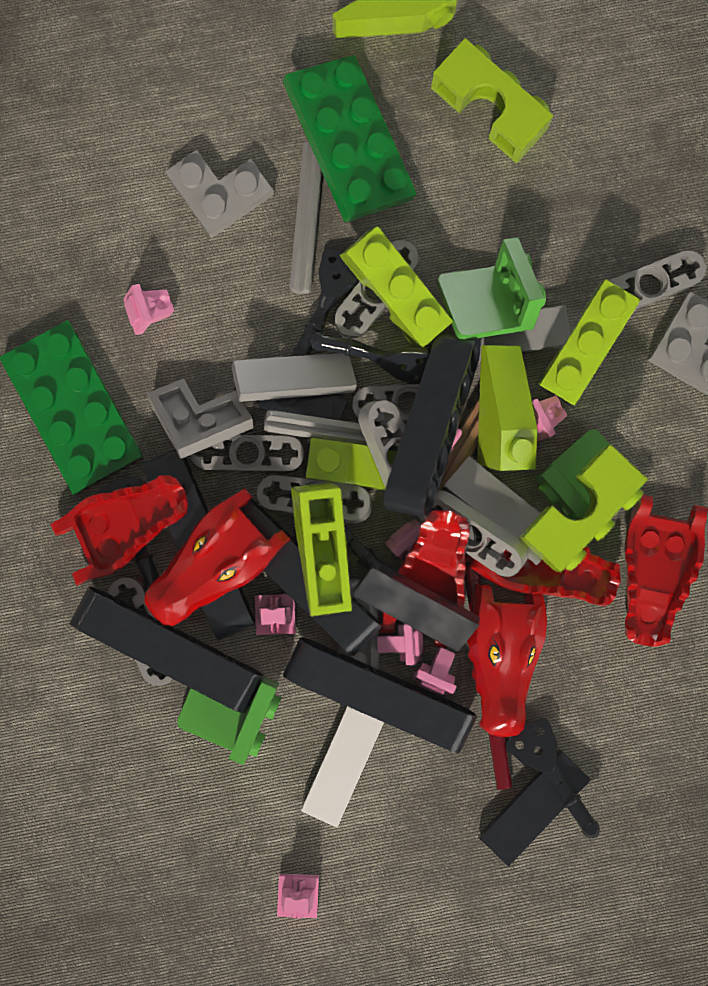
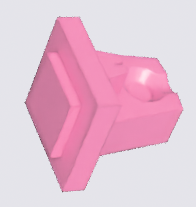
[123,284,174,335]
[532,395,567,442]
[385,518,421,559]
[255,594,296,635]
[377,624,424,665]
[411,647,456,696]
[277,873,319,918]

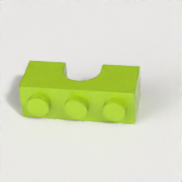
[431,38,554,164]
[339,226,453,348]
[538,279,641,406]
[519,445,648,572]

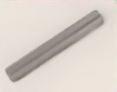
[289,140,322,295]
[264,410,399,451]

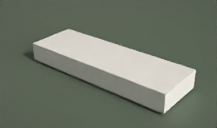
[301,707,384,827]

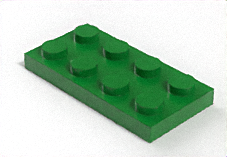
[282,54,417,223]
[0,320,145,495]

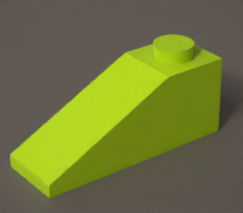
[332,0,457,38]
[477,345,537,471]
[306,438,397,491]
[291,483,352,616]

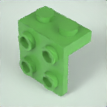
[437,237,546,339]
[534,429,643,520]
[177,676,282,765]

